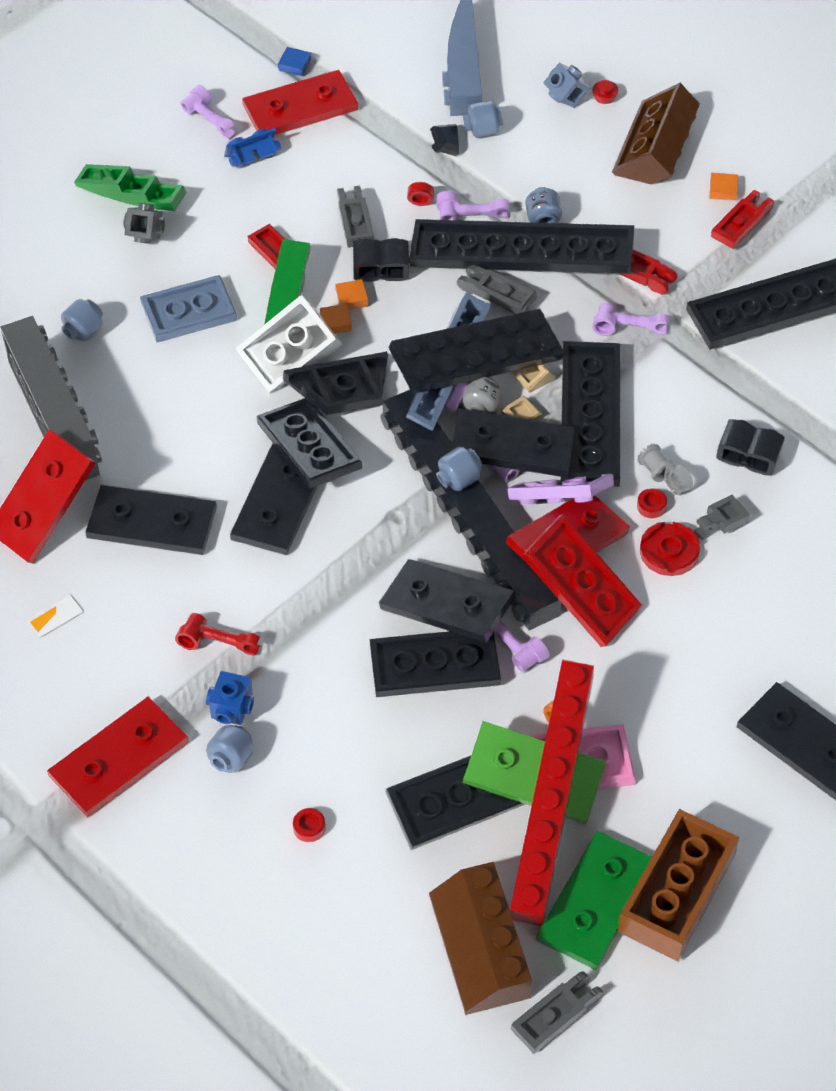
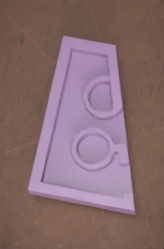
[508,474,614,504]

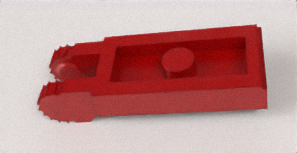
[711,190,775,249]
[617,249,678,295]

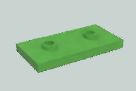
[462,721,606,824]

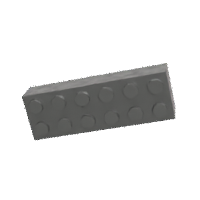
[0,315,102,480]

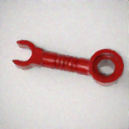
[175,613,260,656]

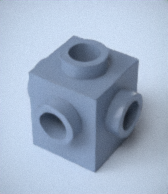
[543,62,591,108]

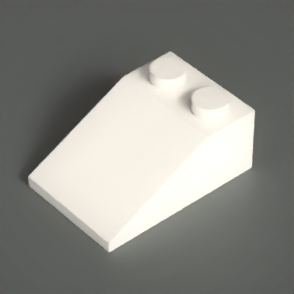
[235,295,342,393]

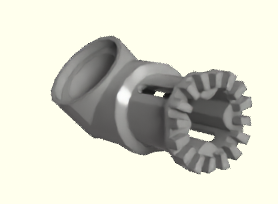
[637,443,693,495]

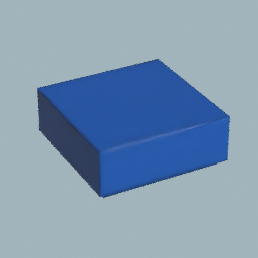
[278,47,311,76]

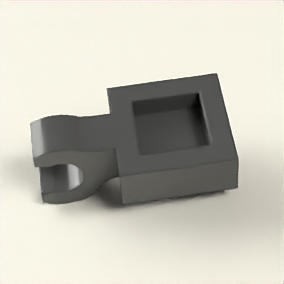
[694,495,750,540]

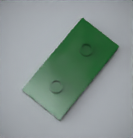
[536,831,652,970]

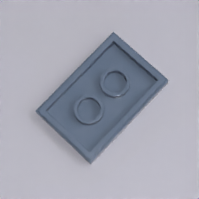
[140,275,237,343]

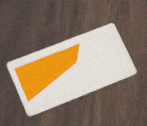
[26,595,83,638]

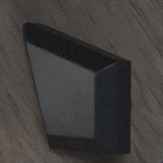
[430,124,459,156]

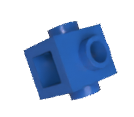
[206,671,254,725]

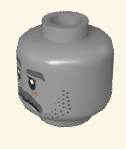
[461,377,502,414]

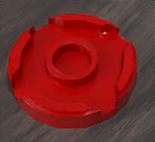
[639,522,700,576]

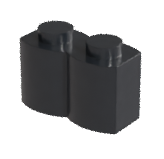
[353,238,409,282]
[716,419,785,476]

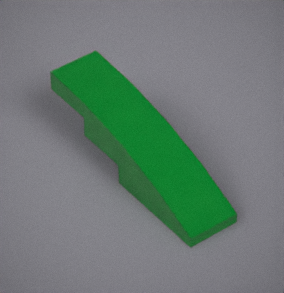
[74,164,186,211]
[264,239,310,325]

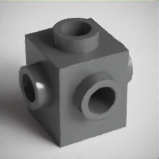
[123,203,165,244]

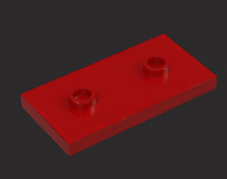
[242,69,359,135]
[0,430,96,564]
[506,495,630,561]
[521,514,642,647]
[47,696,189,818]

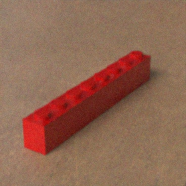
[510,660,594,926]

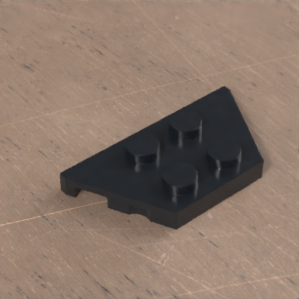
[283,351,388,415]

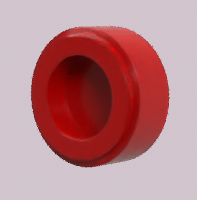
[407,182,434,206]
[637,488,667,519]
[293,808,326,842]

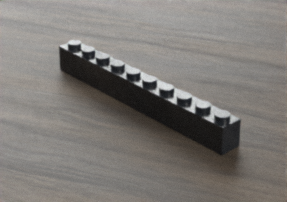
[380,389,562,631]

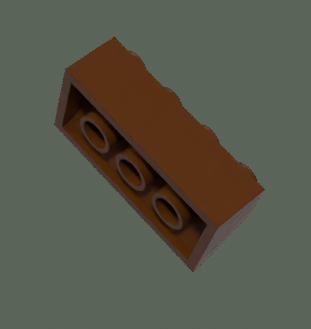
[612,82,700,185]
[429,862,532,1015]

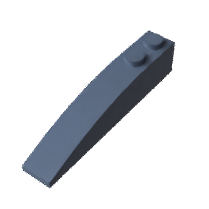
[442,0,482,116]
[406,292,491,431]

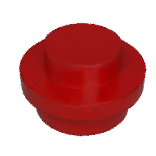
[592,80,619,104]

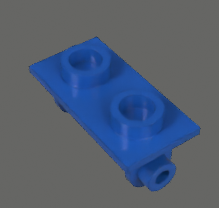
[224,128,281,168]

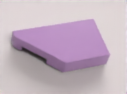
[444,382,468,413]

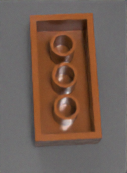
[618,809,740,962]

